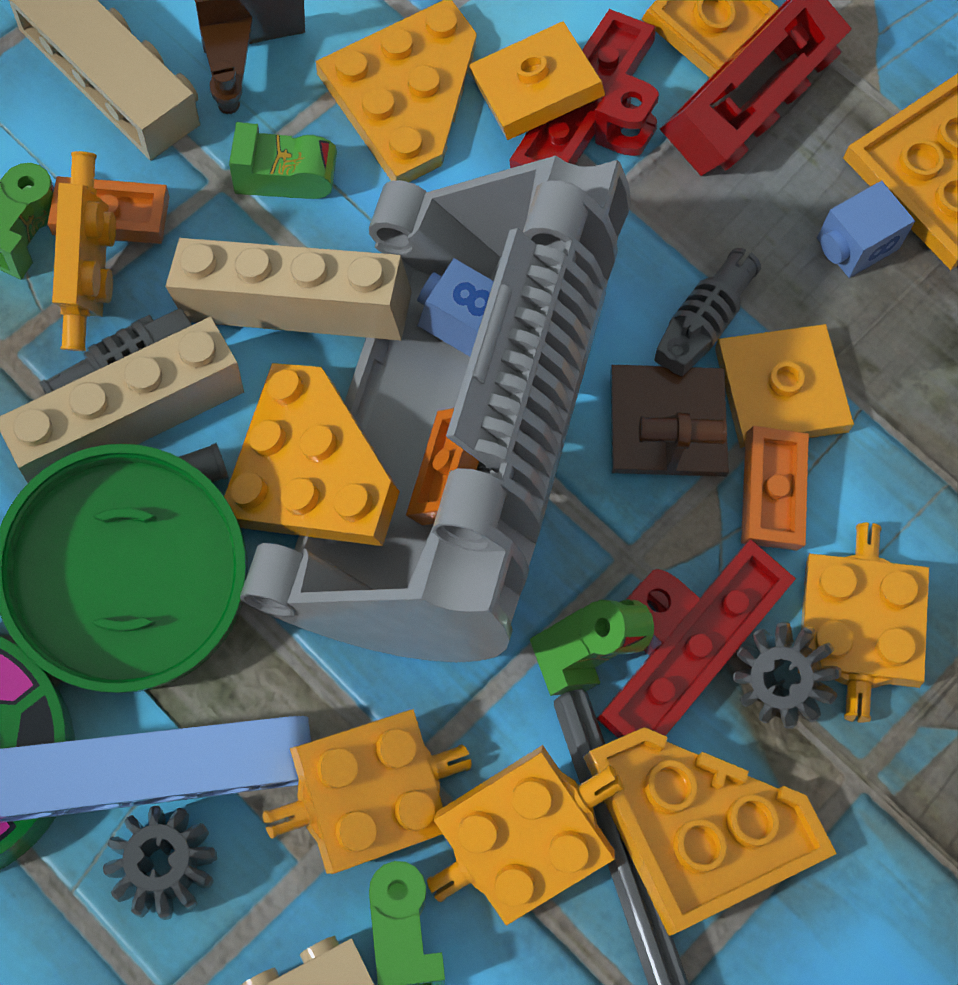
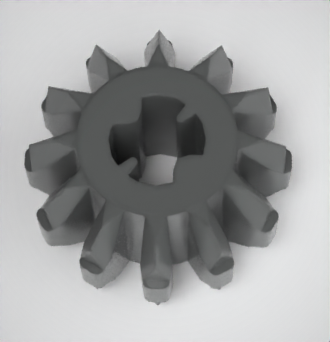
[733,622,841,729]
[103,806,217,920]

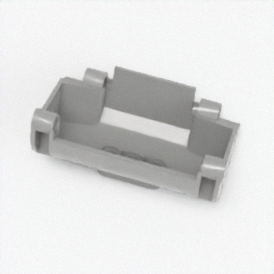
[240,156,631,663]

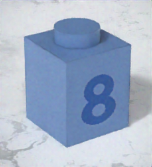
[817,181,915,278]
[417,258,494,357]

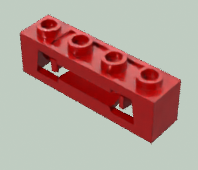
[660,0,852,176]

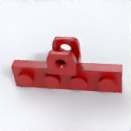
[510,9,659,168]
[597,539,796,738]

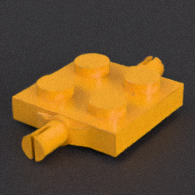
[52,151,116,351]
[798,522,929,723]
[263,709,472,874]
[427,745,625,926]

